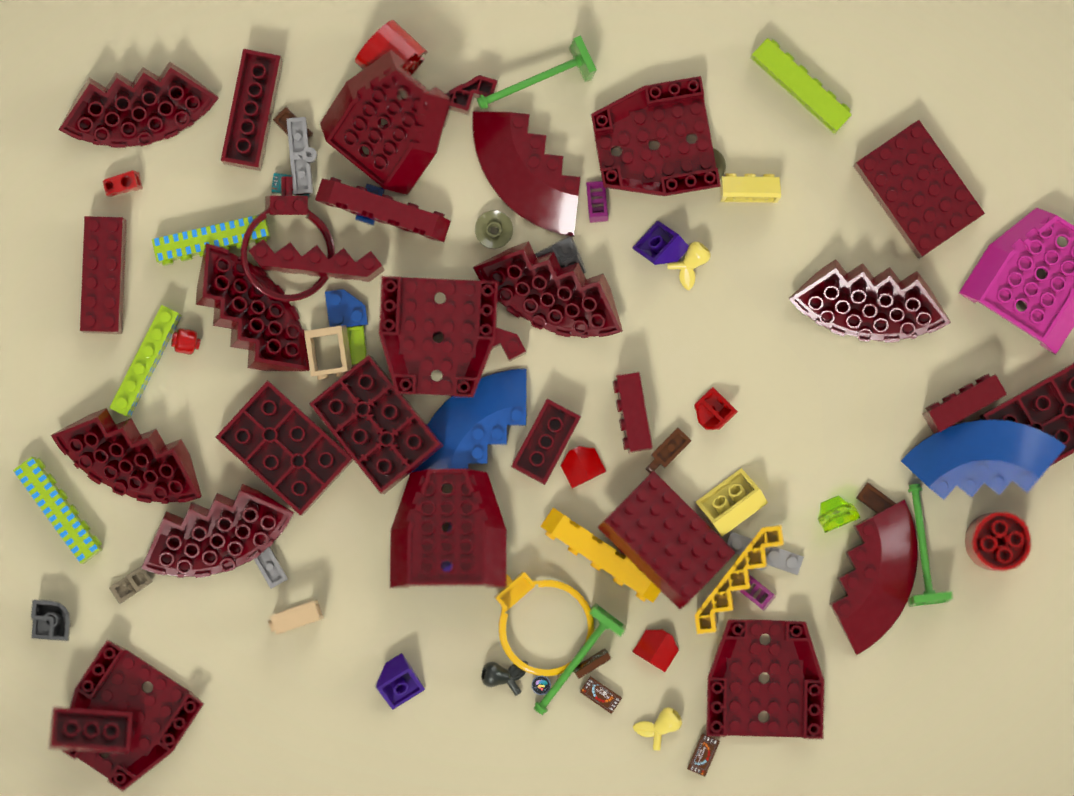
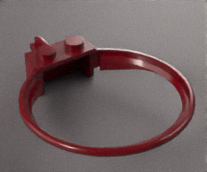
[241,177,335,302]

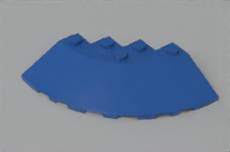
[412,369,527,472]
[901,420,1066,500]

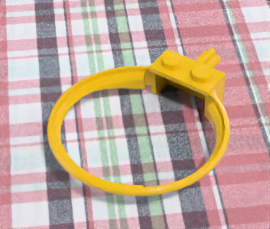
[494,571,594,676]

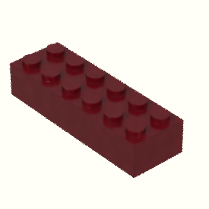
[221,49,283,171]
[80,216,127,334]

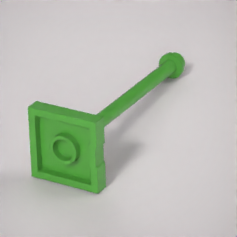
[477,35,597,109]
[908,484,953,607]
[534,603,626,715]

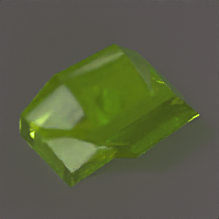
[818,496,860,533]

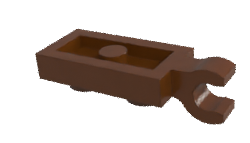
[646,428,692,474]

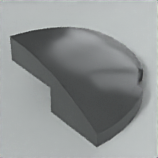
[535,236,586,273]

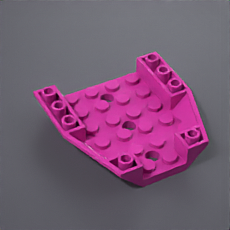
[959,208,1074,355]

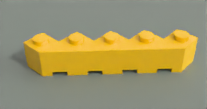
[540,508,661,603]
[694,525,784,634]

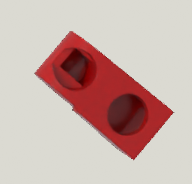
[102,170,143,197]

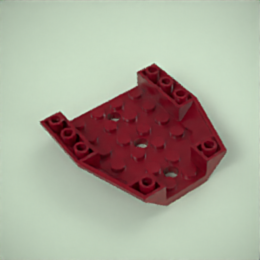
[320,50,451,195]
[591,76,721,197]
[379,276,498,397]
[390,469,507,588]
[706,619,824,739]
[61,640,204,791]

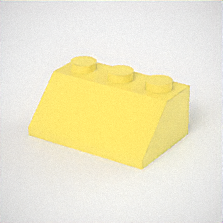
[720,173,781,203]
[696,468,768,537]

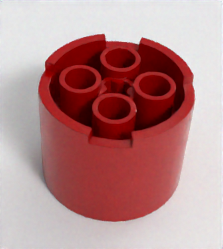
[355,20,428,76]
[965,512,1032,571]

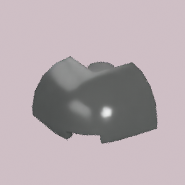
[31,600,70,641]

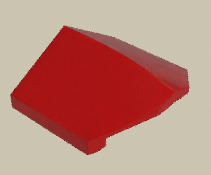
[694,387,738,430]
[561,446,606,489]
[633,629,679,672]

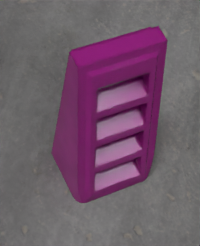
[586,181,608,223]
[739,574,776,611]

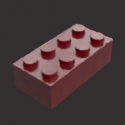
[612,372,653,454]
[922,373,1007,434]
[511,399,581,485]
[49,707,133,755]

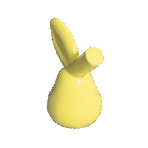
[667,241,711,290]
[633,707,682,751]

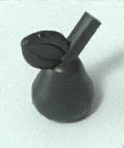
[481,661,528,696]

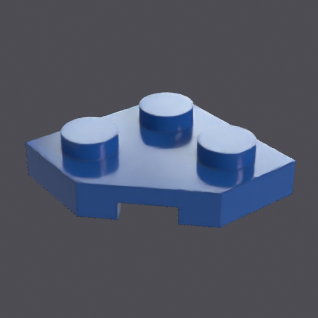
[325,289,368,327]

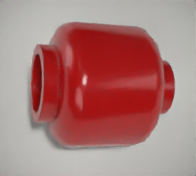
[171,328,201,355]

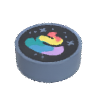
[532,676,551,695]

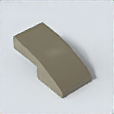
[109,566,153,604]

